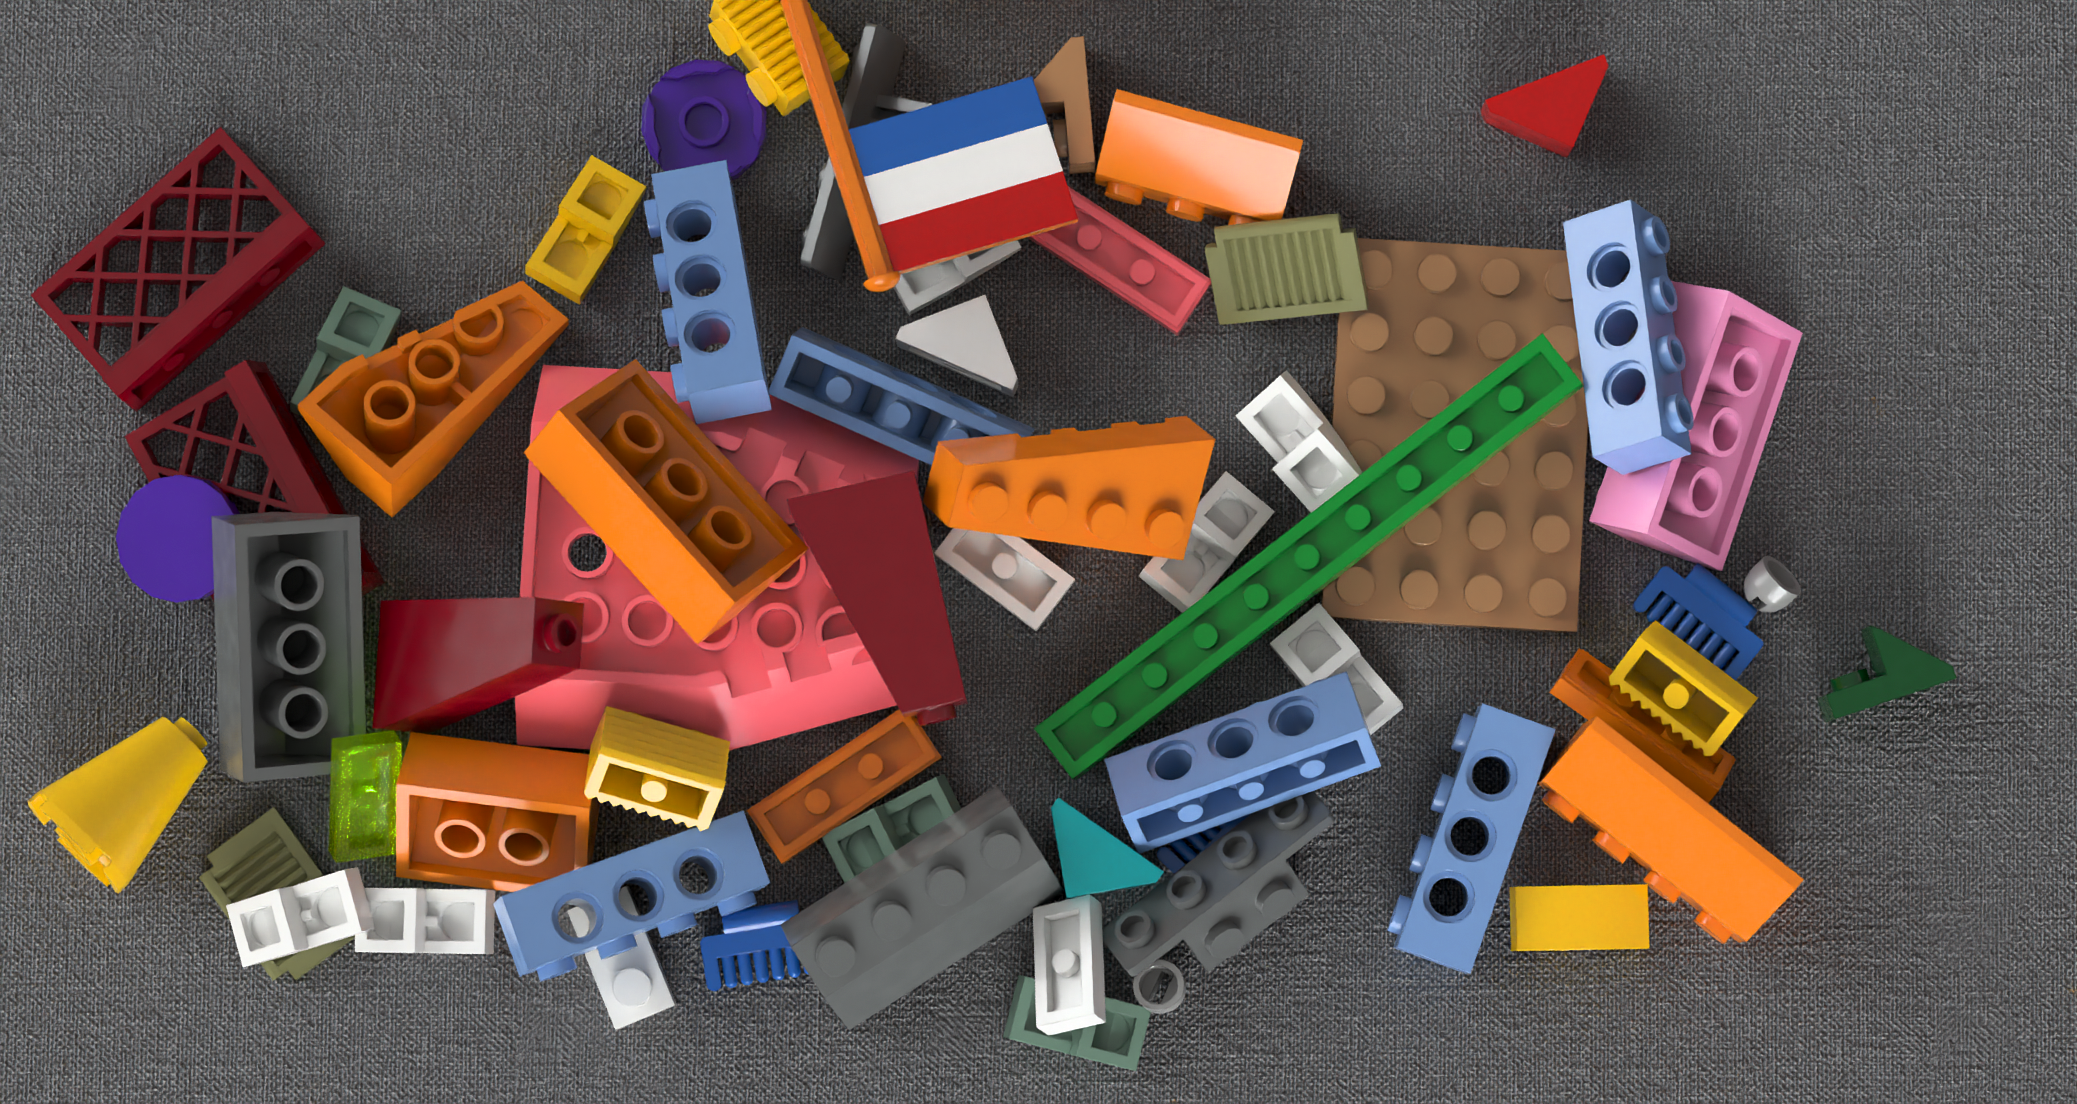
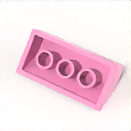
[1589,281,1802,571]

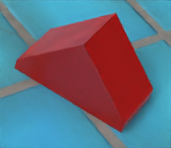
[1480,54,1609,158]

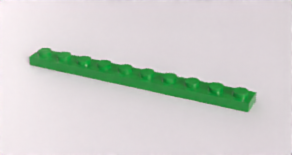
[1034,333,1584,780]

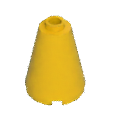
[27,717,208,894]

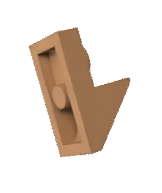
[1033,36,1095,174]

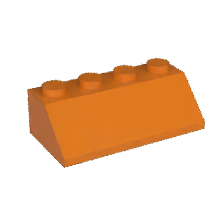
[524,359,809,644]
[1537,716,1804,944]

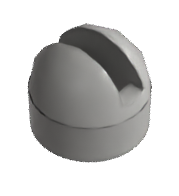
[1743,556,1801,612]
[1133,959,1186,1014]

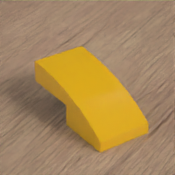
[525,155,646,305]
[1509,884,1650,951]

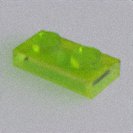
[328,730,402,863]

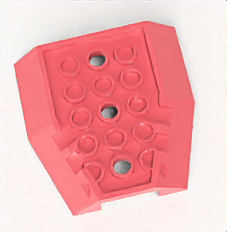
[515,365,919,751]

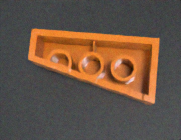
[922,416,1215,560]

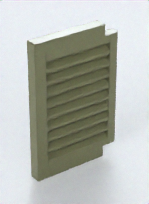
[1205,213,1369,325]
[199,807,355,981]

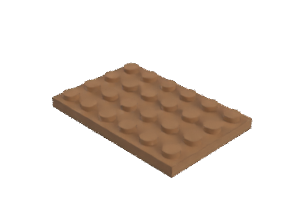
[1321,238,1588,634]

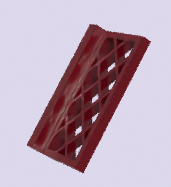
[31,127,326,412]
[124,360,385,601]

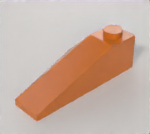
[298,280,569,517]

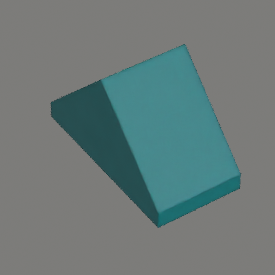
[1051,797,1164,899]

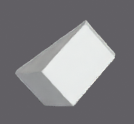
[895,295,1018,397]

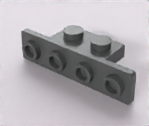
[800,22,934,281]
[1102,791,1334,976]

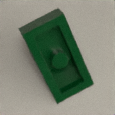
[1817,625,1957,723]

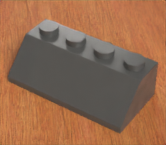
[211,512,367,782]
[780,786,1065,1030]

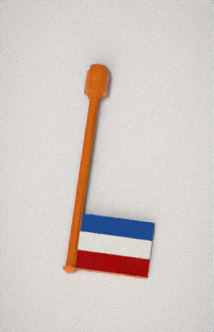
[780,0,1078,292]

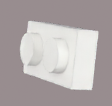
[934,528,1075,632]
[567,886,677,1030]
[1033,894,1106,1036]

